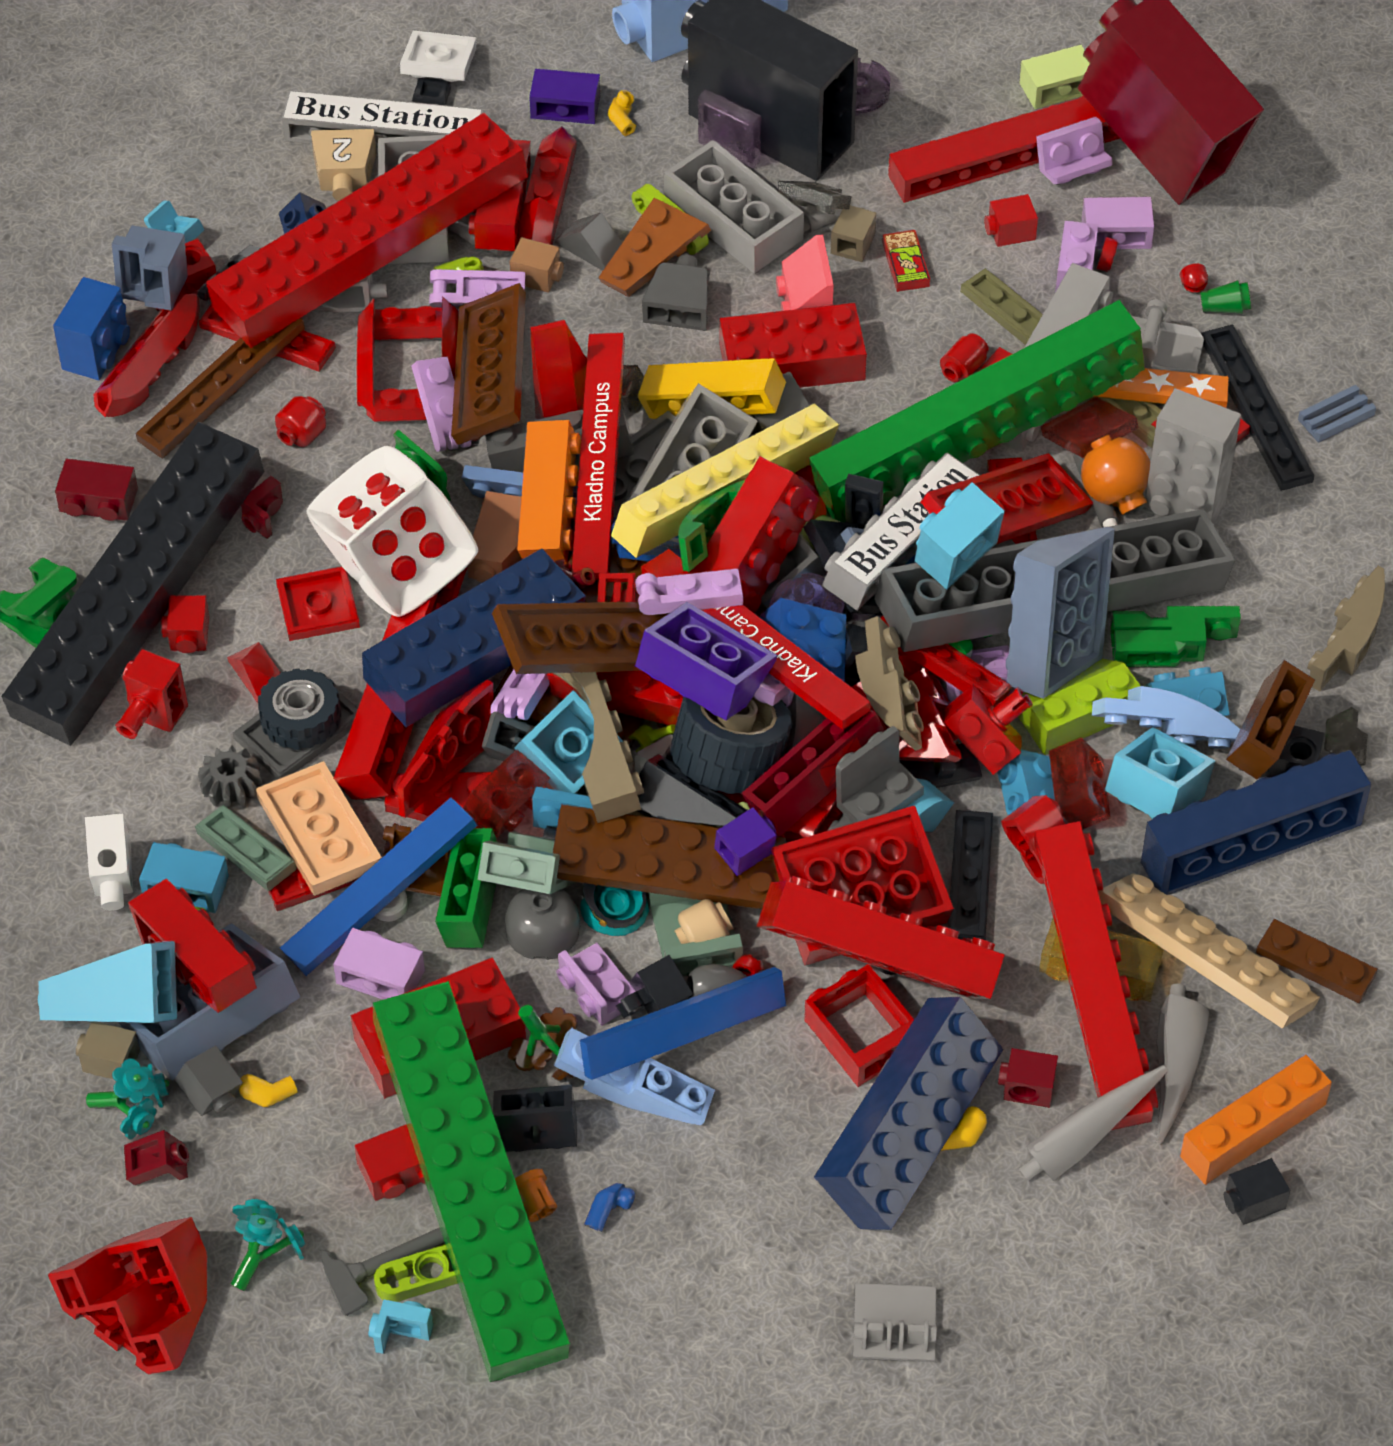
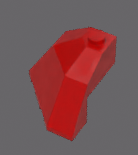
[852,668,962,762]
[48,1217,207,1374]

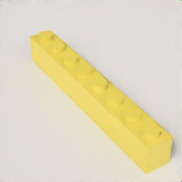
[611,403,839,558]

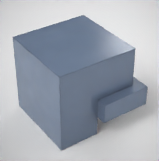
[112,225,188,310]

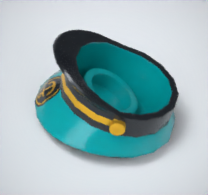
[580,883,649,936]

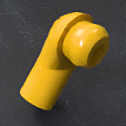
[239,1074,298,1107]

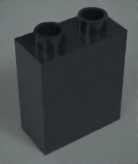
[681,0,858,182]

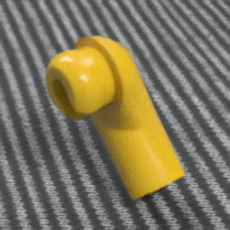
[608,90,636,136]
[941,1106,987,1151]

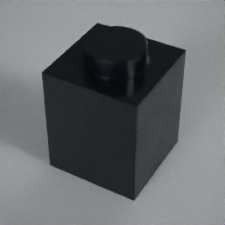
[1223,1158,1291,1225]

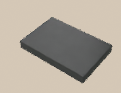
[233,671,358,780]

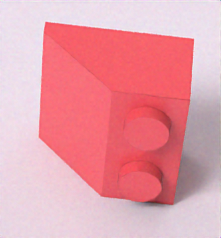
[776,235,834,311]

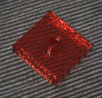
[1040,397,1139,458]

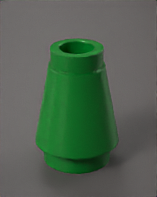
[1200,280,1251,314]

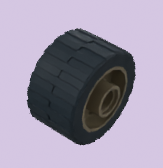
[670,697,793,794]

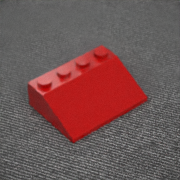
[771,805,954,966]

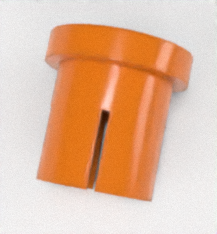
[515,1169,557,1222]

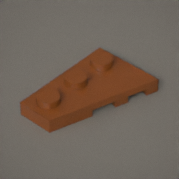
[598,198,711,297]

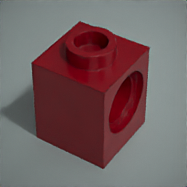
[998,1048,1058,1108]

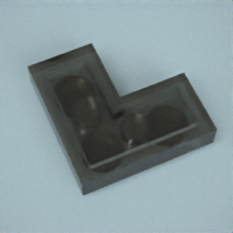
[777,181,852,214]

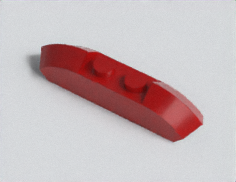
[517,126,577,245]
[93,294,200,417]

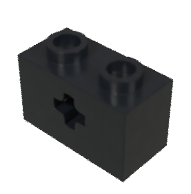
[493,1085,577,1152]

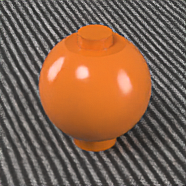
[1081,435,1151,515]

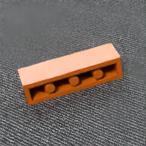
[517,420,581,564]
[1180,1055,1332,1185]

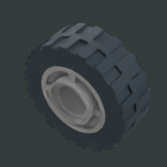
[258,668,341,750]

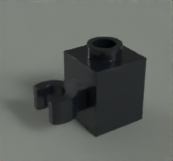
[616,954,693,1019]

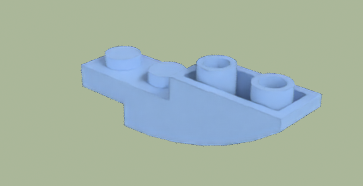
[1092,686,1240,749]
[554,1028,715,1125]

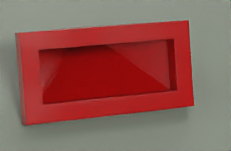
[227,642,281,703]

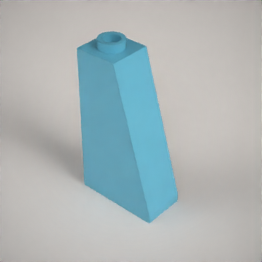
[38,941,177,1023]

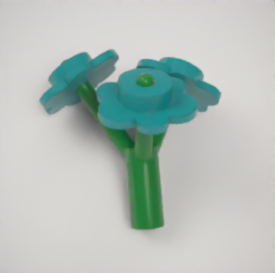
[86,1058,169,1140]
[231,1199,306,1291]

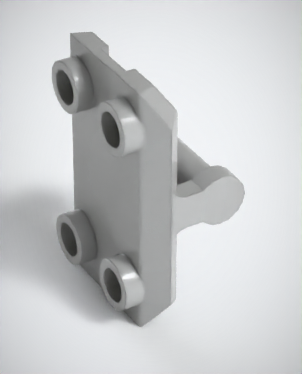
[1131,299,1204,373]

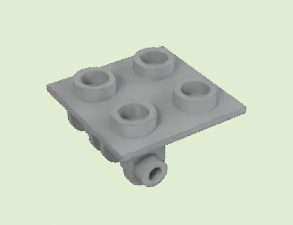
[853,1283,937,1362]

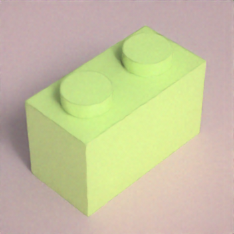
[1019,45,1089,109]

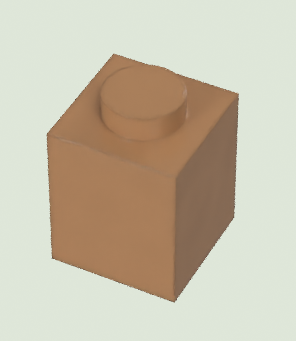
[510,237,564,293]

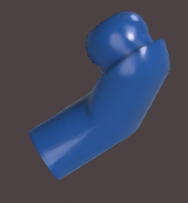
[584,1183,635,1232]

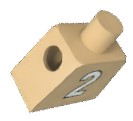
[311,129,376,201]

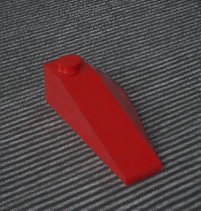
[397,680,494,818]

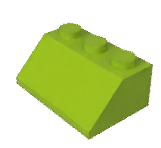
[1018,658,1140,755]

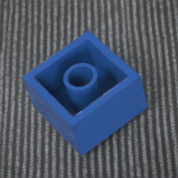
[53,277,130,380]
[760,598,846,681]

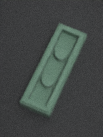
[195,805,297,891]

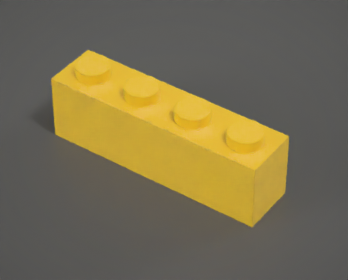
[638,358,786,419]

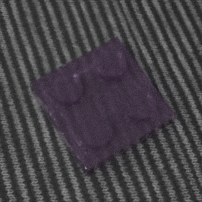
[698,89,761,169]

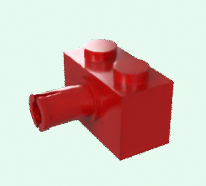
[115,649,188,739]
[944,685,1033,775]

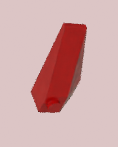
[530,320,587,419]

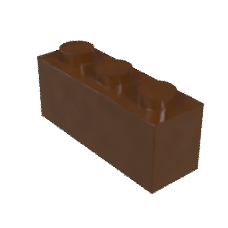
[1226,660,1315,780]

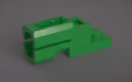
[1110,606,1241,667]

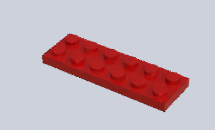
[920,453,1093,545]

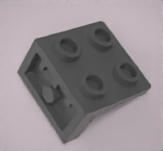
[836,726,924,823]

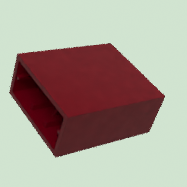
[1078,0,1264,205]

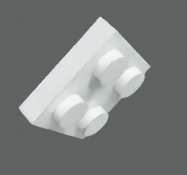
[400,30,476,82]

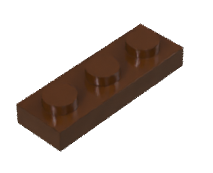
[1256,919,1378,1004]

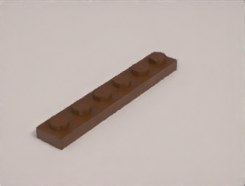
[135,318,305,459]

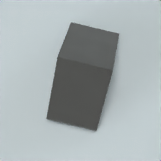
[555,213,623,271]
[482,711,535,769]

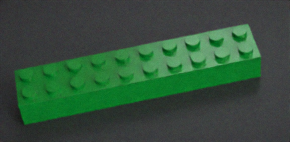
[809,300,1145,522]
[373,981,570,1382]

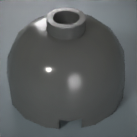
[504,889,580,960]

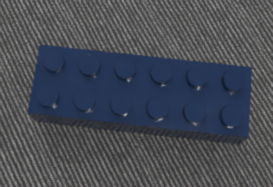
[362,548,586,727]
[1140,750,1371,895]
[814,996,1004,1230]

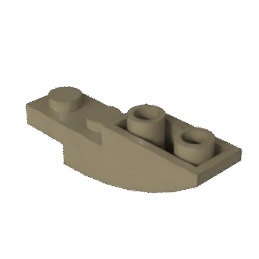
[1307,565,1385,692]
[855,616,924,751]

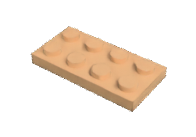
[256,761,382,896]

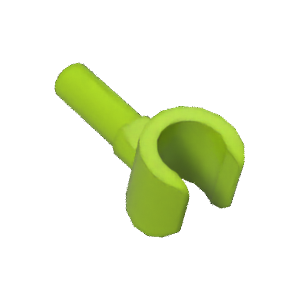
[628,724,675,753]

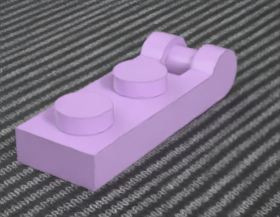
[429,269,525,307]
[635,569,743,615]

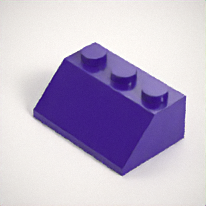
[635,602,778,721]

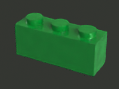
[435,828,497,948]

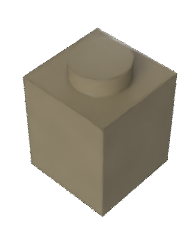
[831,204,876,262]
[76,1021,140,1080]

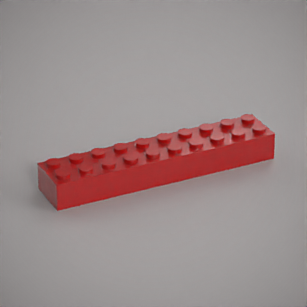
[206,113,528,348]

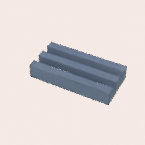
[1298,385,1376,443]

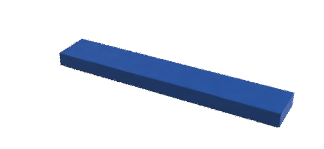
[280,798,477,976]
[579,967,786,1080]

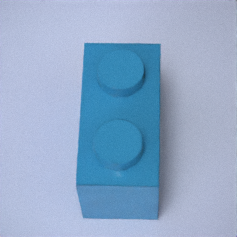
[139,842,229,913]

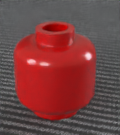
[275,396,326,447]

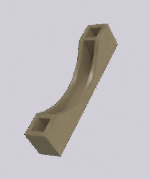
[553,672,644,823]

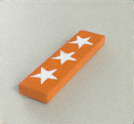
[1094,368,1228,408]

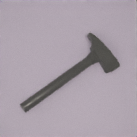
[320,1227,445,1316]

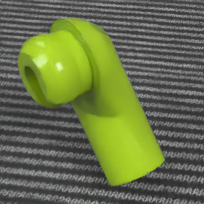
[433,256,484,271]

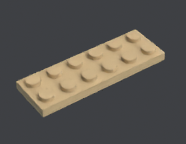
[1098,873,1320,1029]

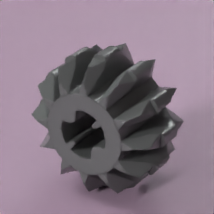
[198,745,262,809]

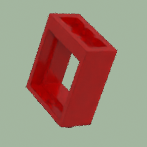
[804,964,914,1087]

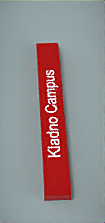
[572,332,625,580]
[641,549,870,730]

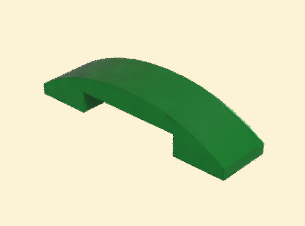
[678,479,746,572]

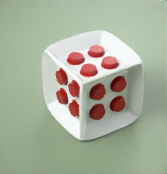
[306,446,479,617]

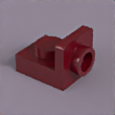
[241,476,283,539]
[124,1130,189,1185]

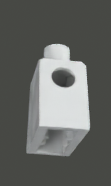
[85,814,133,911]

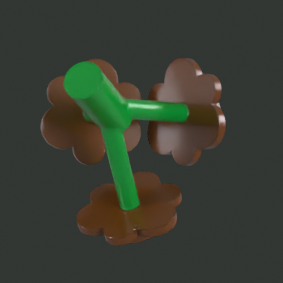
[508,1005,578,1081]

